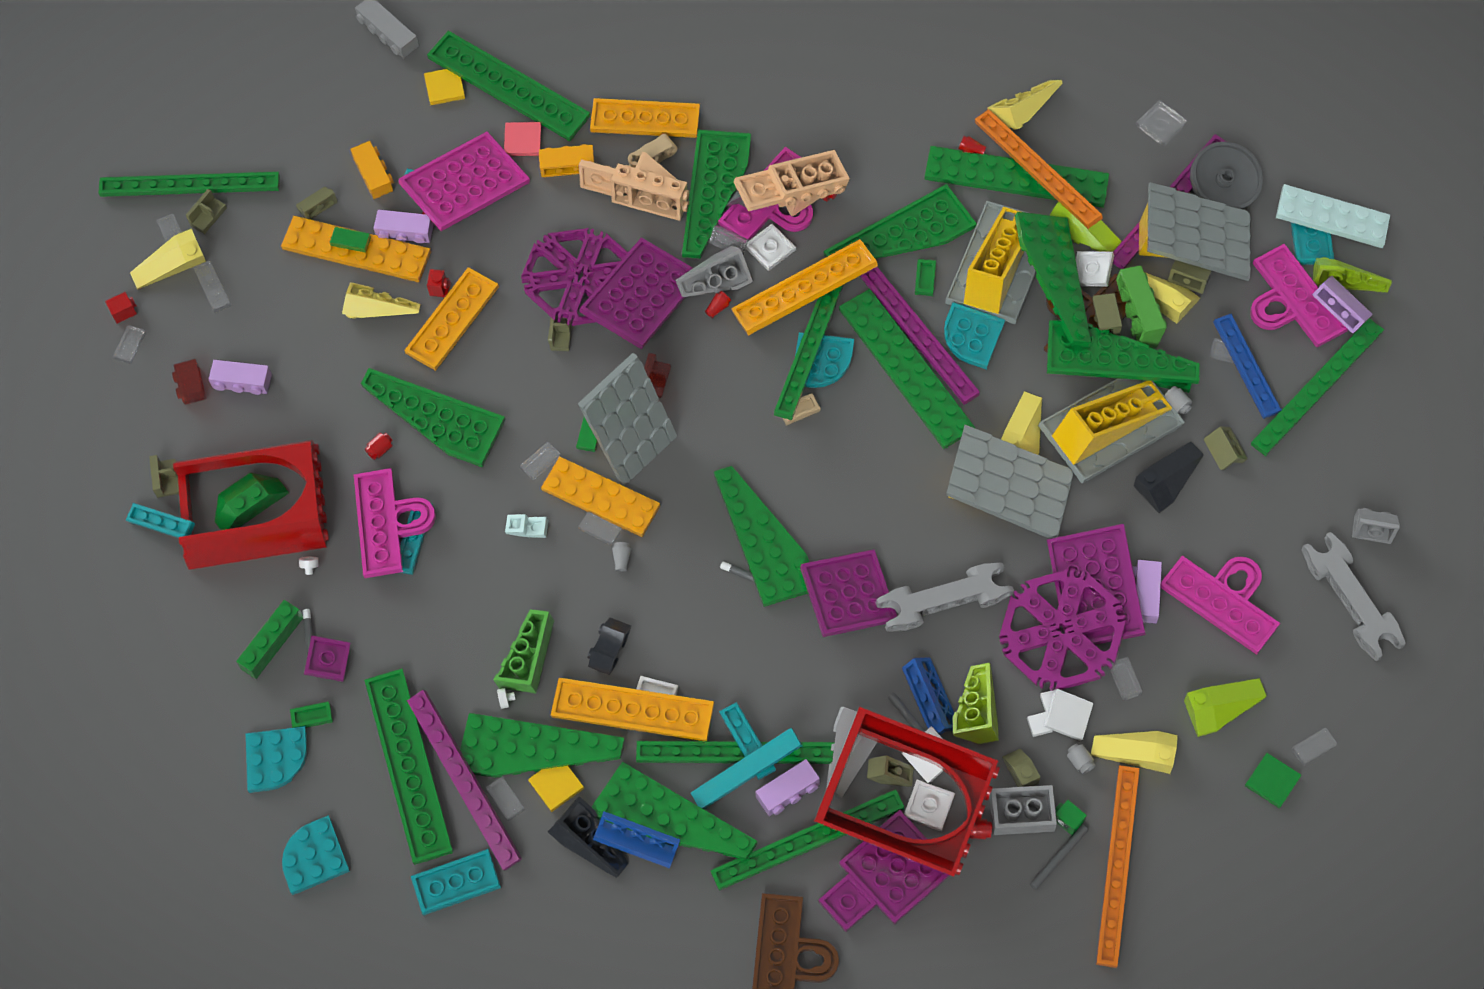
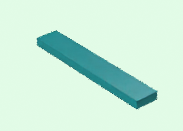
[691,728,803,809]

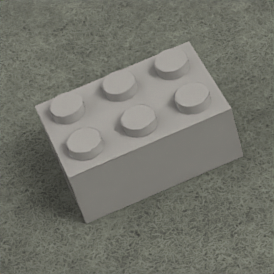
[990,785,1057,835]

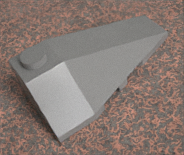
[675,246,753,297]
[826,707,877,797]

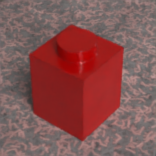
[105,292,137,324]

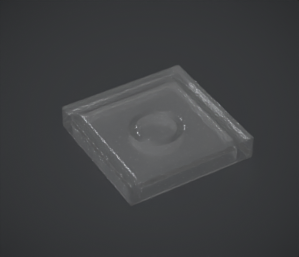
[1136,100,1187,146]

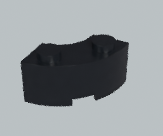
[587,618,631,675]

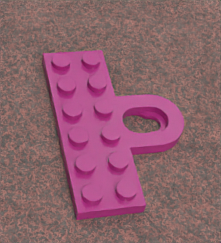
[718,147,813,243]
[1250,244,1348,348]
[354,468,436,578]
[1160,556,1280,655]

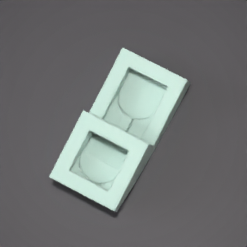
[505,514,549,538]

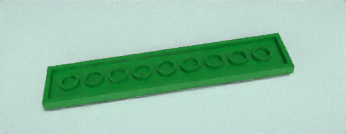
[427,30,591,141]
[924,146,1109,208]
[839,289,975,449]
[364,668,453,865]

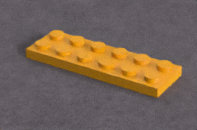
[590,98,700,138]
[404,267,499,371]
[541,456,660,537]

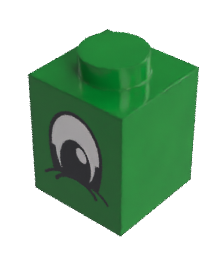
[1055,800,1087,835]

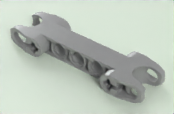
[1301,532,1406,661]
[876,563,1014,632]

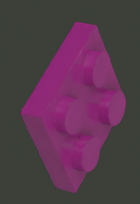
[304,636,350,682]
[818,874,877,932]

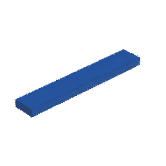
[1213,314,1281,419]

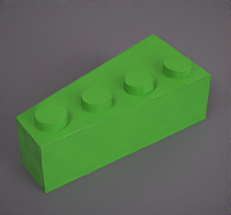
[1116,266,1167,348]
[493,609,554,693]

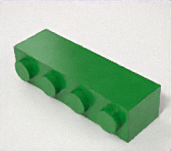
[236,600,303,679]

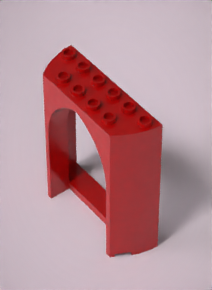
[173,440,329,570]
[814,707,1000,877]

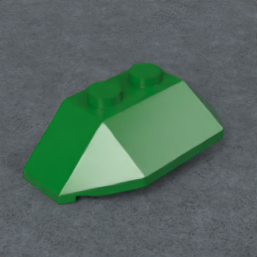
[214,473,289,530]

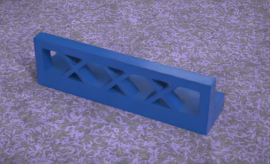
[902,657,954,735]
[593,811,680,868]

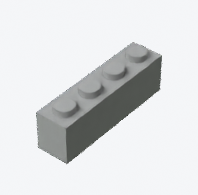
[355,0,419,59]

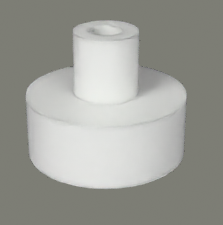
[299,557,319,575]
[497,688,516,709]

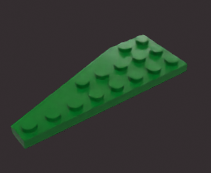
[682,130,751,259]
[824,184,977,259]
[1015,212,1091,346]
[1047,320,1200,384]
[361,368,505,467]
[714,466,809,607]
[460,713,625,778]
[591,762,758,860]

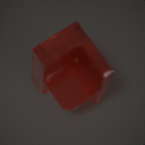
[644,353,671,398]

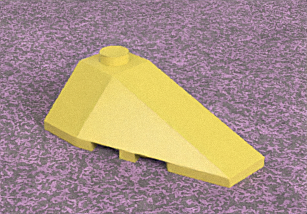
[987,80,1063,130]
[130,229,206,290]
[1146,273,1200,324]
[342,282,421,319]
[1001,391,1042,455]
[1091,731,1178,774]

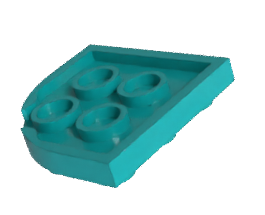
[944,302,1005,370]
[795,332,854,388]
[245,726,307,793]
[282,815,350,895]

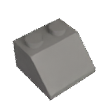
[1352,508,1400,544]

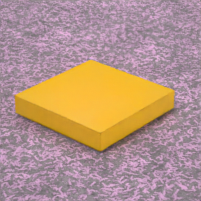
[424,69,465,106]
[528,766,584,812]

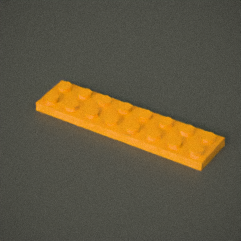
[281,216,431,283]
[731,239,878,336]
[551,678,715,742]

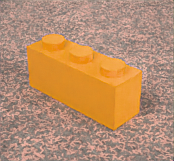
[350,141,394,200]
[539,144,595,177]

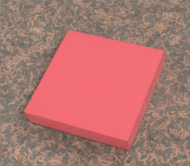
[504,122,541,156]

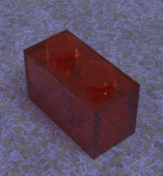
[172,359,206,405]

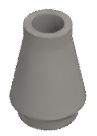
[612,542,631,572]

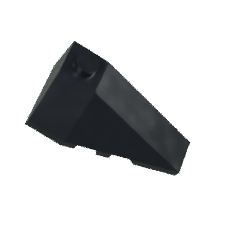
[1134,442,1204,513]
[548,796,629,878]

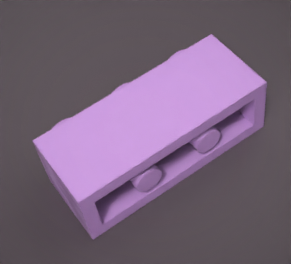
[374,210,434,244]
[1312,276,1373,333]
[209,360,272,395]
[1133,560,1162,623]
[755,759,820,816]

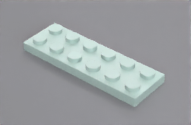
[1276,184,1390,248]

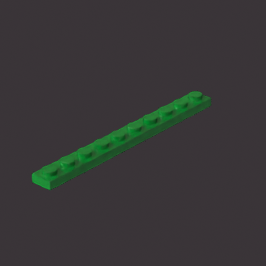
[98,172,280,197]
[774,284,844,420]
[1251,318,1384,457]
[636,741,835,764]
[710,789,905,891]

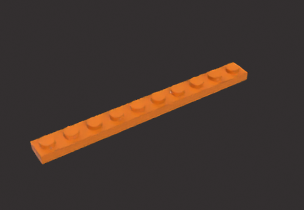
[975,109,1103,229]
[1096,765,1139,968]

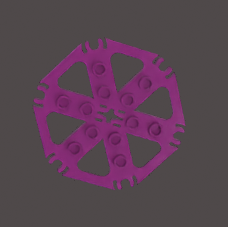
[521,228,628,326]
[999,569,1127,691]

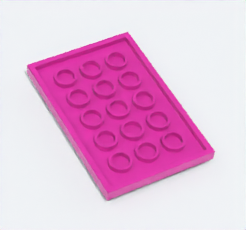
[399,132,530,231]

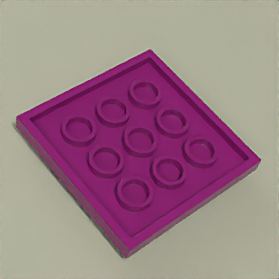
[800,549,897,637]
[839,810,950,925]

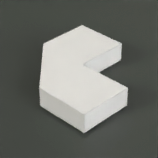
[1027,690,1055,737]

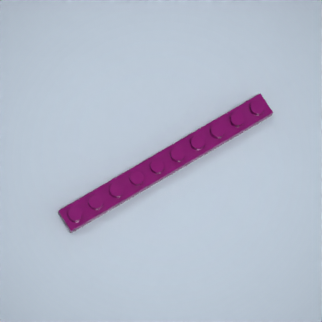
[1113,134,1227,269]
[860,267,980,405]
[407,690,522,870]

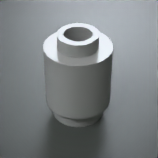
[1165,386,1193,414]
[1067,744,1096,775]

